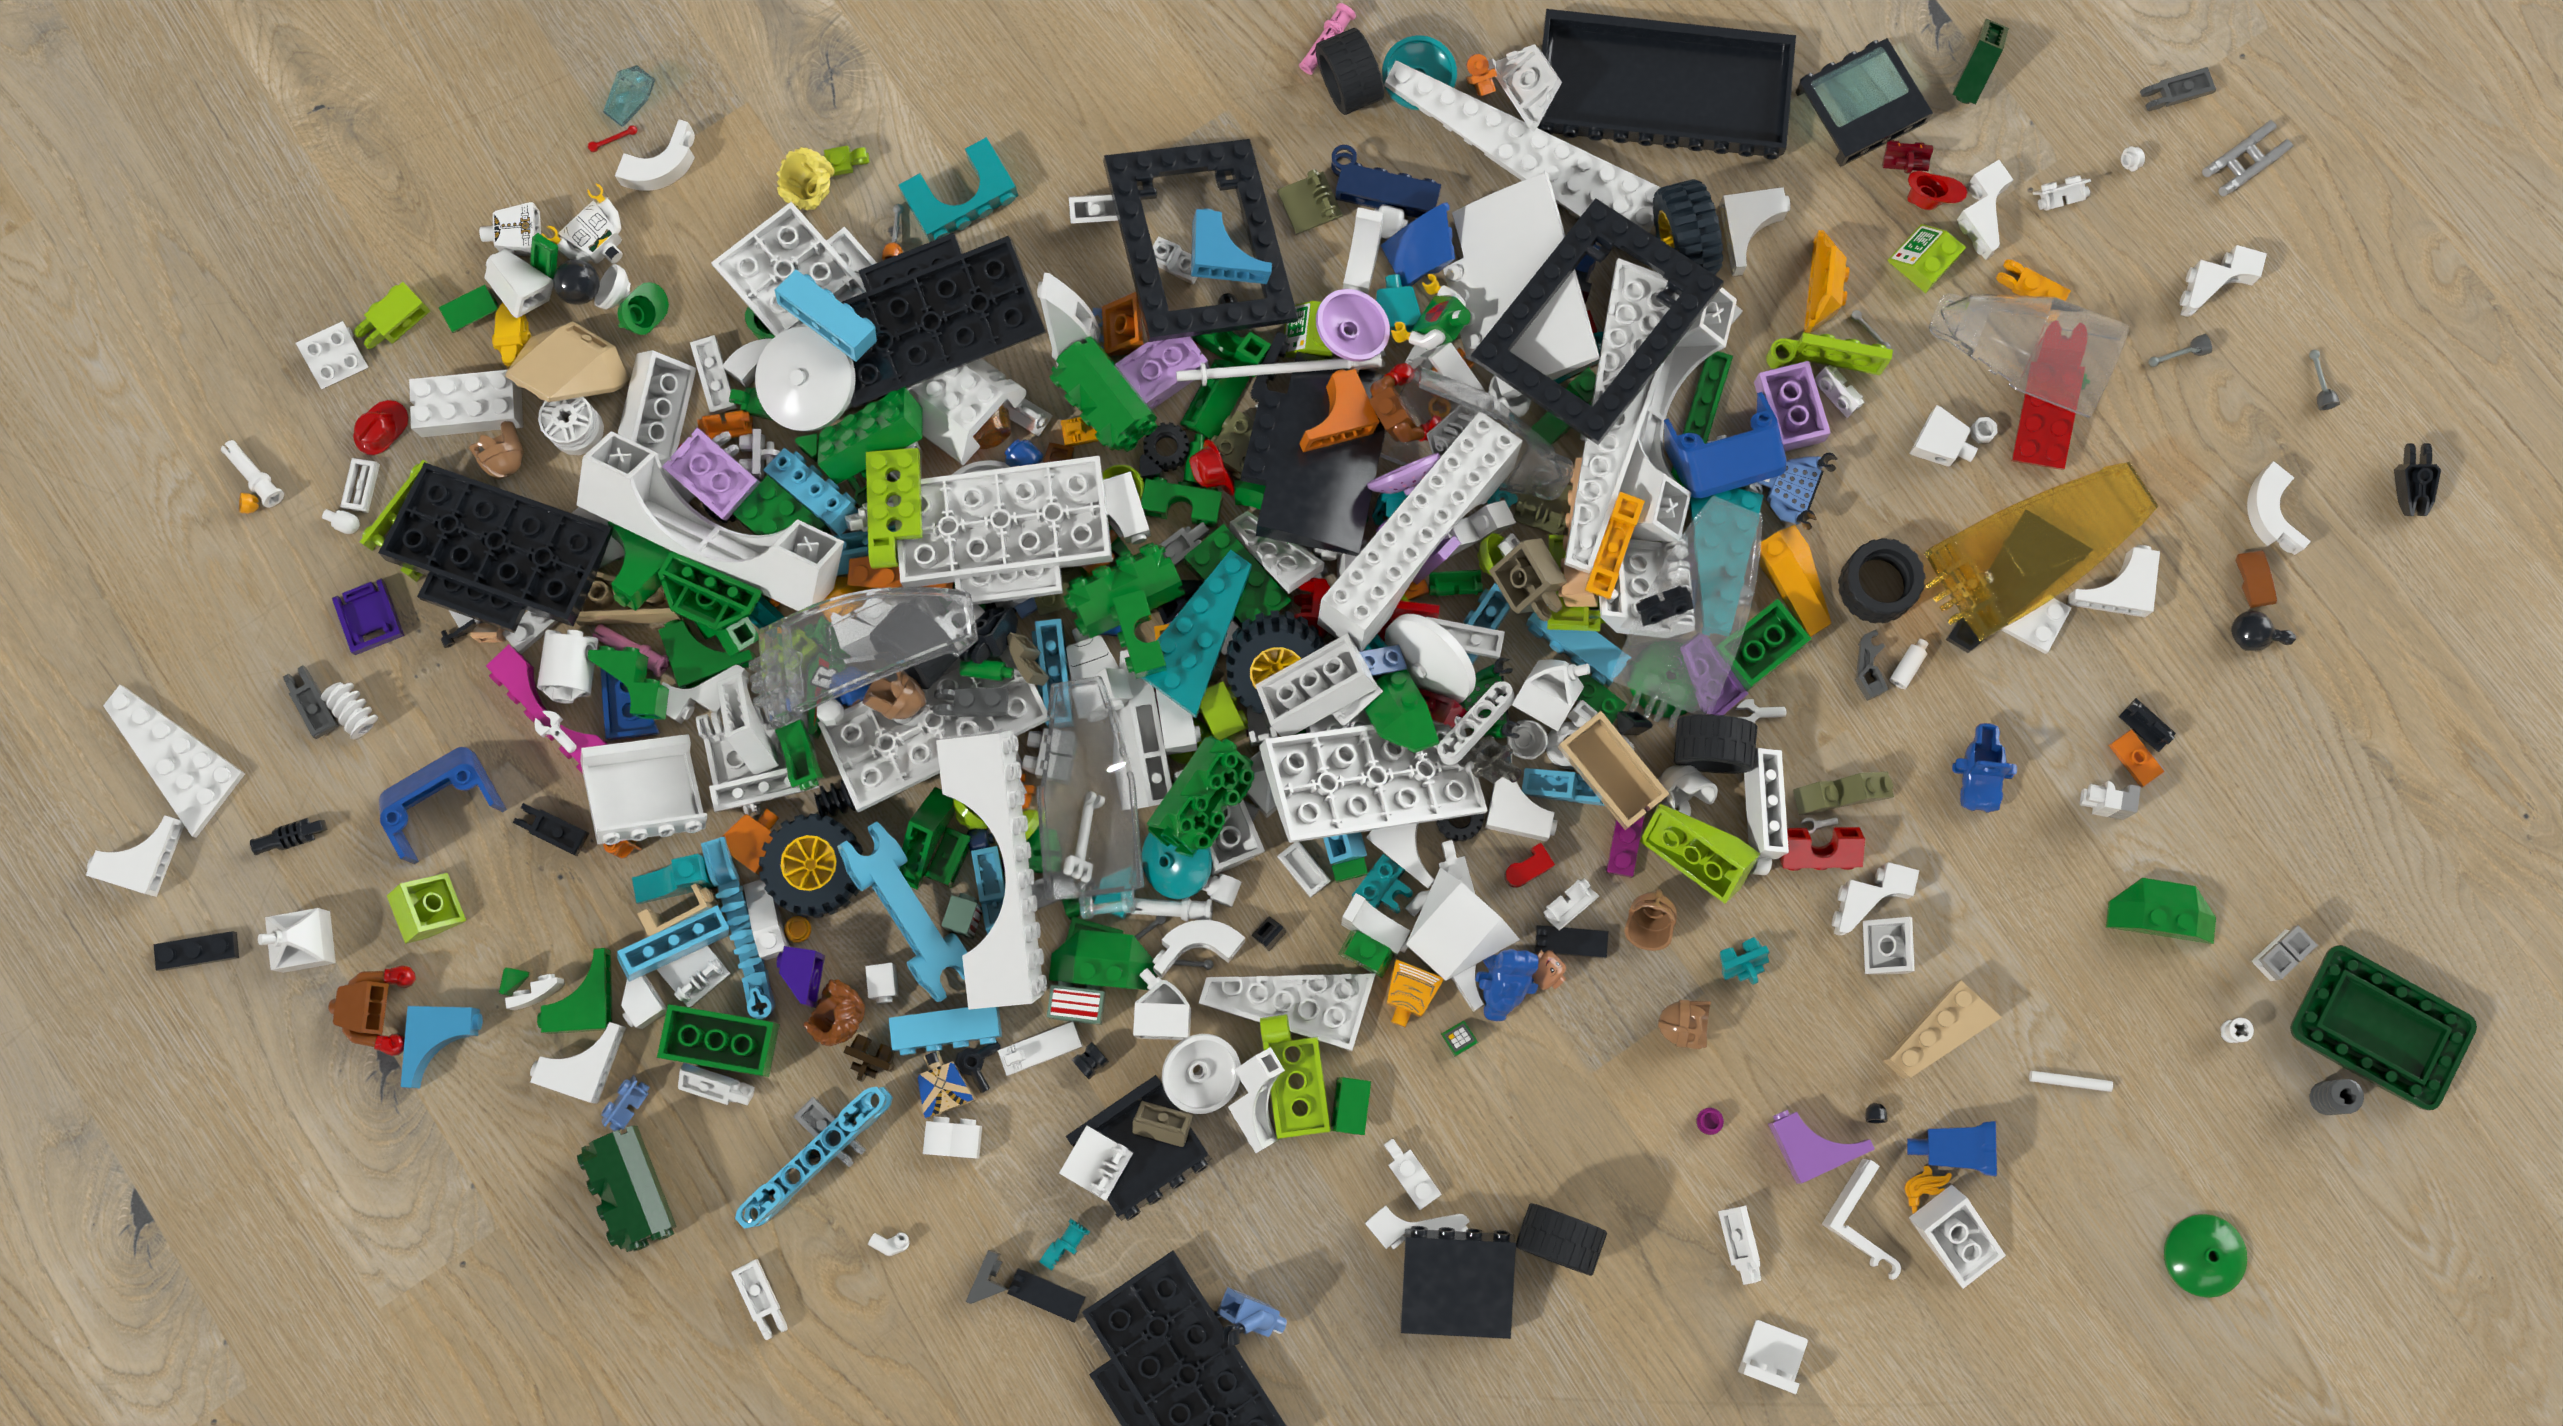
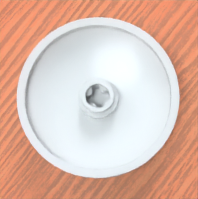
[755,327,855,431]
[1385,614,1476,703]

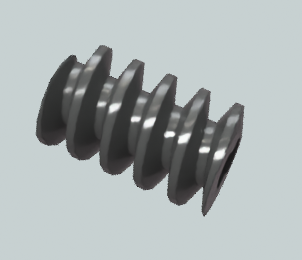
[2309,1079,2364,1115]

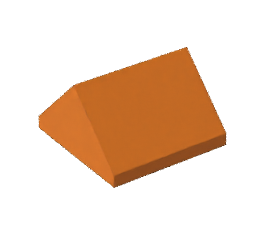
[1102,292,1144,356]

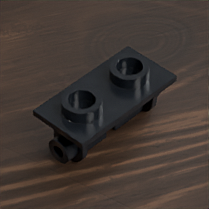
[1635,585,1694,627]
[2118,698,2176,752]

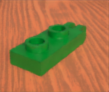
[1576,674,1627,724]

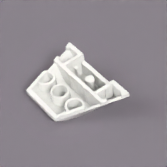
[1406,868,1520,981]

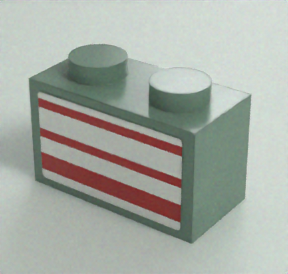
[941,893,982,939]
[1047,981,1106,1025]

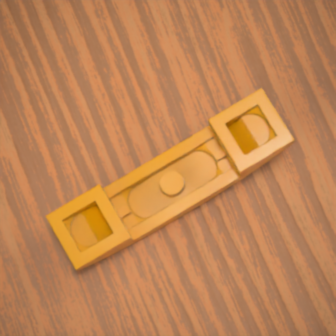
[1585,492,1645,600]

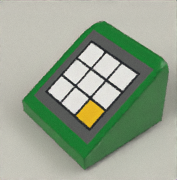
[1441,1020,1479,1057]

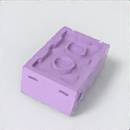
[1115,337,1209,410]
[662,428,761,521]

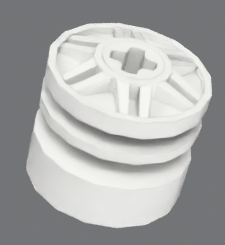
[538,397,604,455]

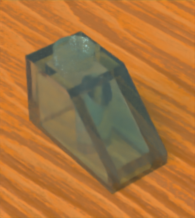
[603,65,655,127]

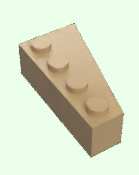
[1883,980,2002,1079]

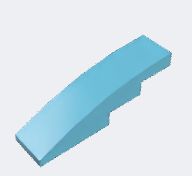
[1522,768,1605,806]
[971,846,1006,935]

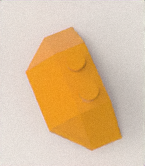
[1804,230,1850,334]

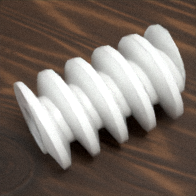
[321,682,378,740]

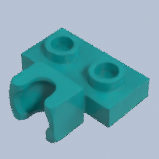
[1352,854,1413,914]

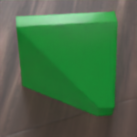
[499,967,530,996]

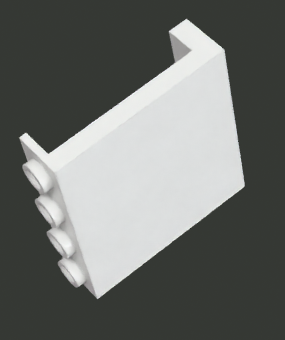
[580,734,707,845]

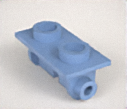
[1360,645,1407,676]
[601,1075,650,1131]

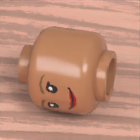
[1532,950,1566,990]

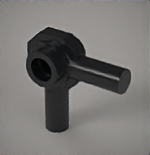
[955,1040,1001,1093]

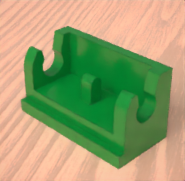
[438,284,499,333]
[925,827,971,888]
[1331,1077,1371,1135]

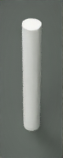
[2029,1071,2113,1092]

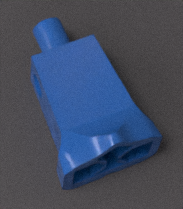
[1907,1121,1997,1177]

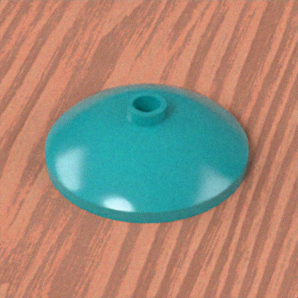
[1382,35,1457,110]
[1142,832,1212,899]

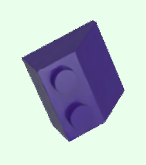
[777,946,825,1008]

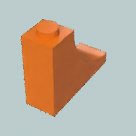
[1299,369,1379,452]

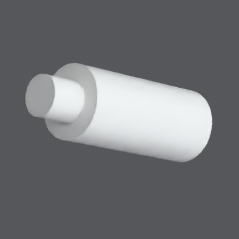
[1889,639,1929,689]

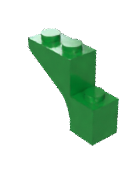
[694,617,761,657]
[588,646,669,720]
[775,719,824,791]

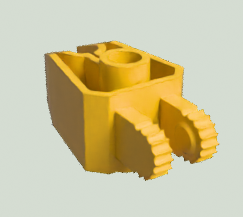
[492,302,532,369]

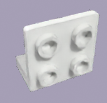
[1738,1320,1808,1394]

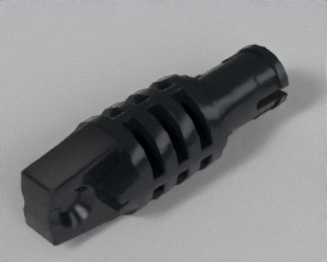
[250,818,328,855]

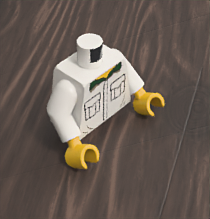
[541,183,623,264]

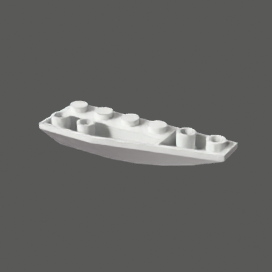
[1037,273,1101,366]
[1114,650,1172,811]

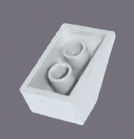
[1909,1185,2006,1289]

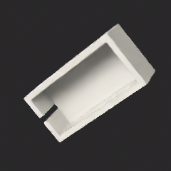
[409,370,523,437]

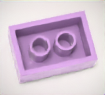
[1754,361,1831,452]

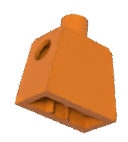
[722,808,779,876]

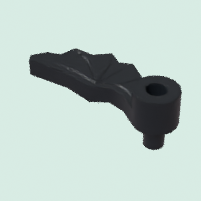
[441,619,476,648]

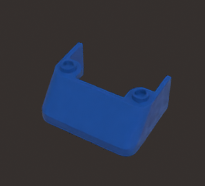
[1664,392,1786,498]
[379,747,507,864]

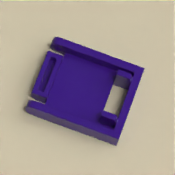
[332,578,404,655]

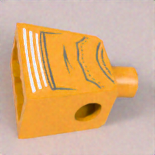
[1386,959,1443,1028]

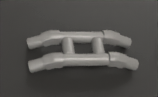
[2202,120,2293,197]

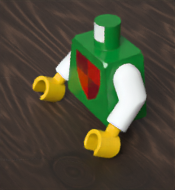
[1391,274,1471,350]

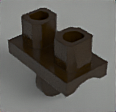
[843,1034,895,1082]

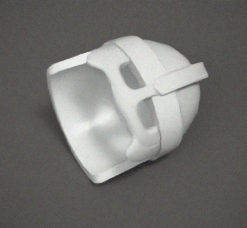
[1658,765,1718,816]

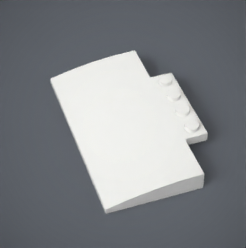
[1443,173,1600,399]
[711,202,877,411]
[893,456,1113,607]
[818,645,1051,812]
[1259,709,1487,843]

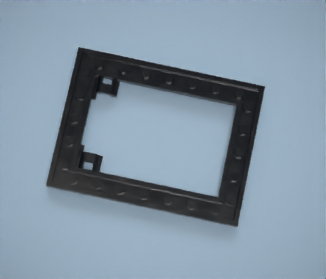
[1103,139,1298,342]
[1471,198,1724,445]

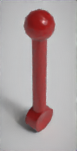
[588,125,637,153]

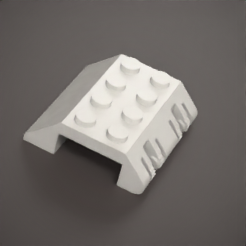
[906,358,1026,465]
[1599,534,1695,638]
[696,692,819,813]

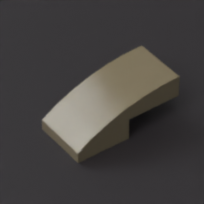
[1007,633,1049,686]

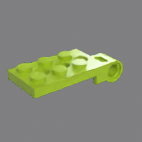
[1766,332,1893,376]
[866,448,923,569]
[1260,1014,1331,1139]

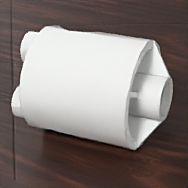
[537,630,598,704]

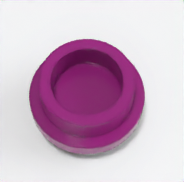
[1696,1108,1724,1135]

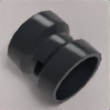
[1072,1042,1109,1079]

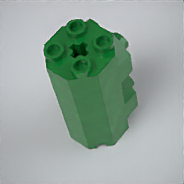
[1049,336,1158,452]
[1063,542,1185,639]
[1147,736,1254,858]

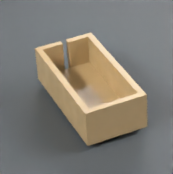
[1558,711,1669,830]

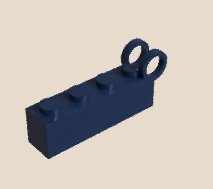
[1331,144,1441,218]

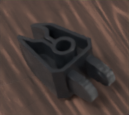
[2394,443,2441,516]
[959,606,1018,664]

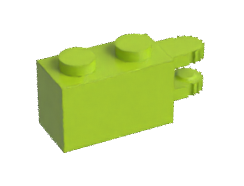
[353,282,431,349]

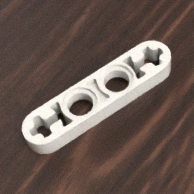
[1437,682,1515,765]

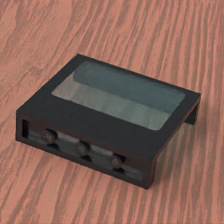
[1795,38,1933,167]

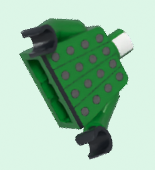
[1459,658,1520,739]

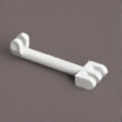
[1063,791,1105,883]

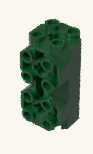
[577,1126,677,1252]

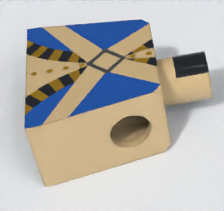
[917,1051,977,1119]

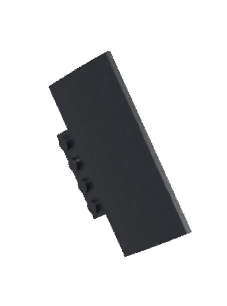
[841,233,1046,408]
[1241,352,1385,556]
[378,462,613,633]
[1082,1250,1287,1426]

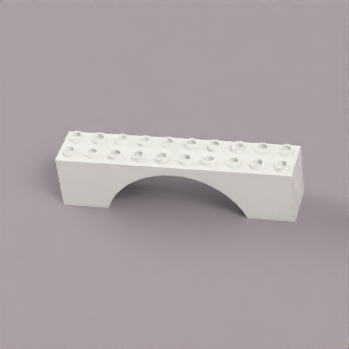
[1618,288,1737,542]
[1317,411,1523,652]
[577,431,844,616]
[936,730,1047,1009]

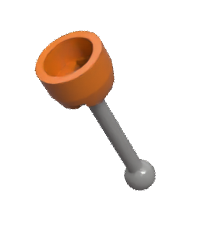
[882,204,903,261]

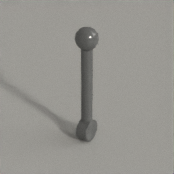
[1135,916,1166,940]
[1173,959,1214,970]

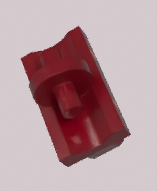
[1882,140,1933,174]

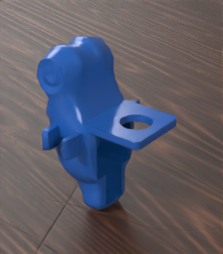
[1952,723,2017,813]
[1475,949,1539,1021]

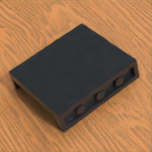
[1066,1075,1212,1221]
[1400,1226,1516,1339]

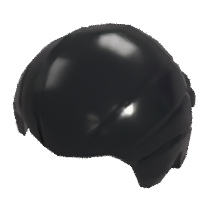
[2231,611,2296,652]

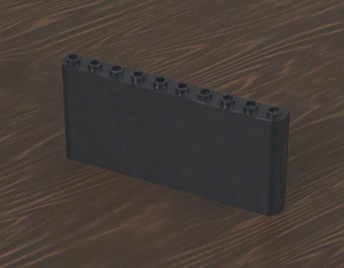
[1537,9,1796,160]

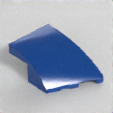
[1381,202,1455,287]

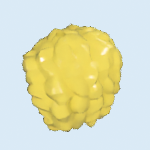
[776,147,834,210]

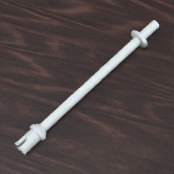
[1176,354,1382,386]

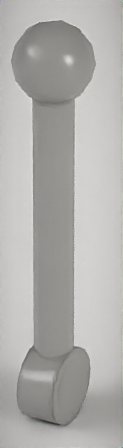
[1851,310,1891,349]

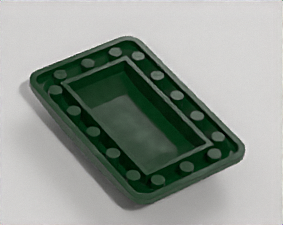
[2290,945,2477,1110]

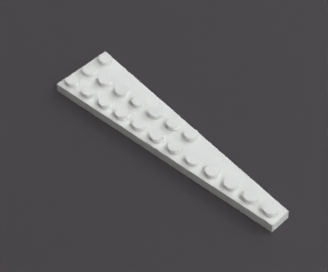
[1384,61,1660,259]
[1564,258,1679,574]

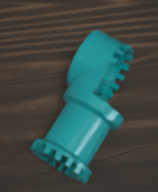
[1039,1218,1090,1271]

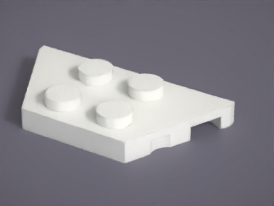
[1488,44,1562,132]

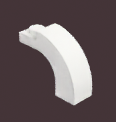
[615,120,695,191]
[722,339,772,387]
[2247,461,2311,555]
[1153,920,1245,978]

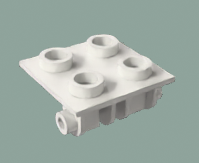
[296,321,368,389]
[657,946,731,1008]
[1059,1126,1133,1201]

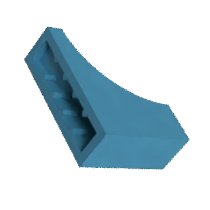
[1191,208,1272,284]
[401,1006,483,1089]

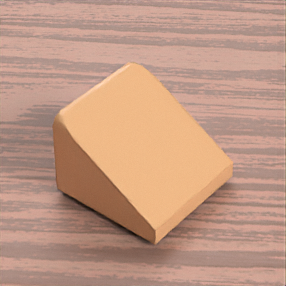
[470,623,505,643]

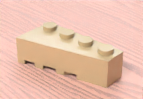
[576,572,683,626]

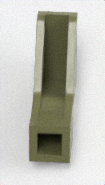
[1793,772,1894,815]

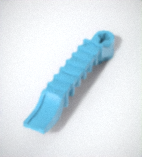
[701,836,775,1019]

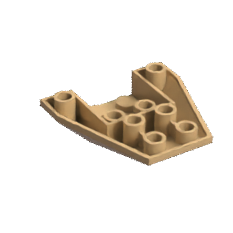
[505,321,630,402]

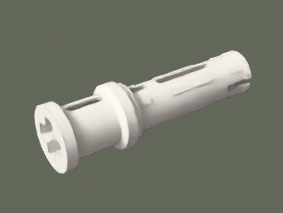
[221,440,284,508]
[1131,897,1213,922]

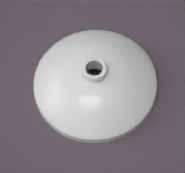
[1162,1034,1241,1114]

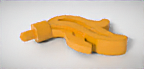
[1904,1166,1952,1214]

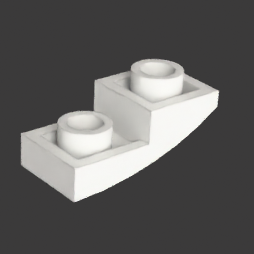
[1153,236,1198,285]
[505,974,565,1010]

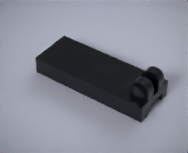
[1534,925,1609,959]
[1007,1268,1086,1323]

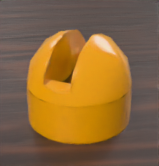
[239,492,259,514]

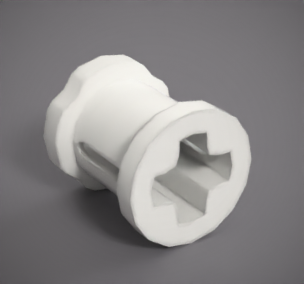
[2220,1018,2254,1043]

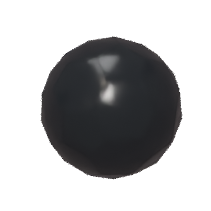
[553,259,600,305]

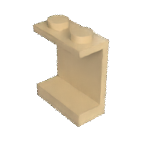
[638,883,719,936]

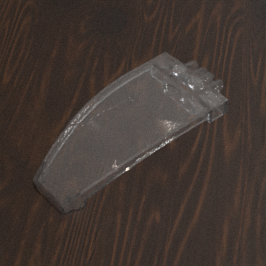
[1609,496,1762,728]
[749,587,978,728]

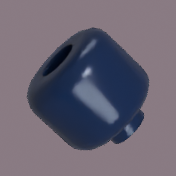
[967,828,995,852]

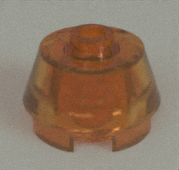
[973,404,1011,449]

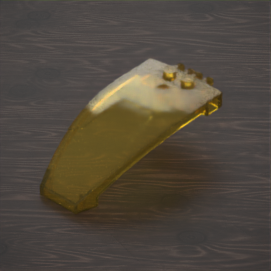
[1924,462,2158,642]

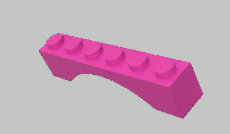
[486,644,608,774]

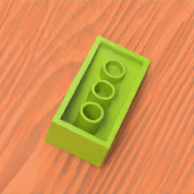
[1640,803,1760,904]

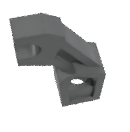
[1855,630,1889,701]

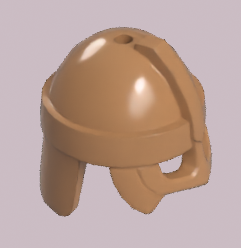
[469,421,524,480]
[862,666,926,720]
[1624,889,1677,951]
[1658,1000,1711,1049]

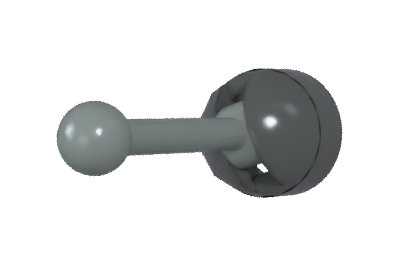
[2148,334,2212,367]
[2309,350,2340,410]

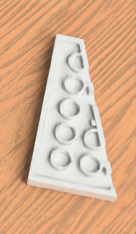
[103,685,245,838]
[1199,973,1376,1051]

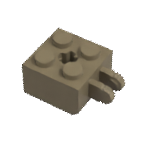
[1489,538,1567,622]

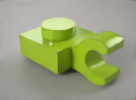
[824,146,870,176]

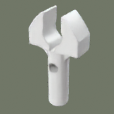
[1735,699,1787,723]
[535,711,577,753]

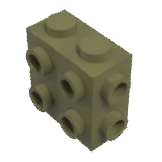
[1211,410,1254,480]

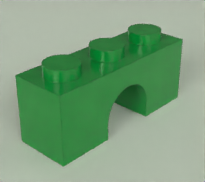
[1191,305,1271,378]
[1141,477,1223,528]
[1110,589,1167,679]

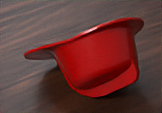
[1907,171,1968,210]
[353,400,409,455]
[1189,439,1235,496]

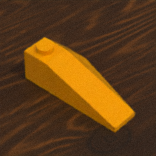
[1751,525,1832,637]

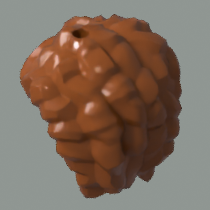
[803,979,865,1046]

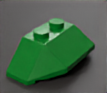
[658,551,763,631]
[1364,669,1439,753]
[2106,878,2216,944]
[1049,930,1157,990]

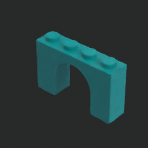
[898,137,1018,242]

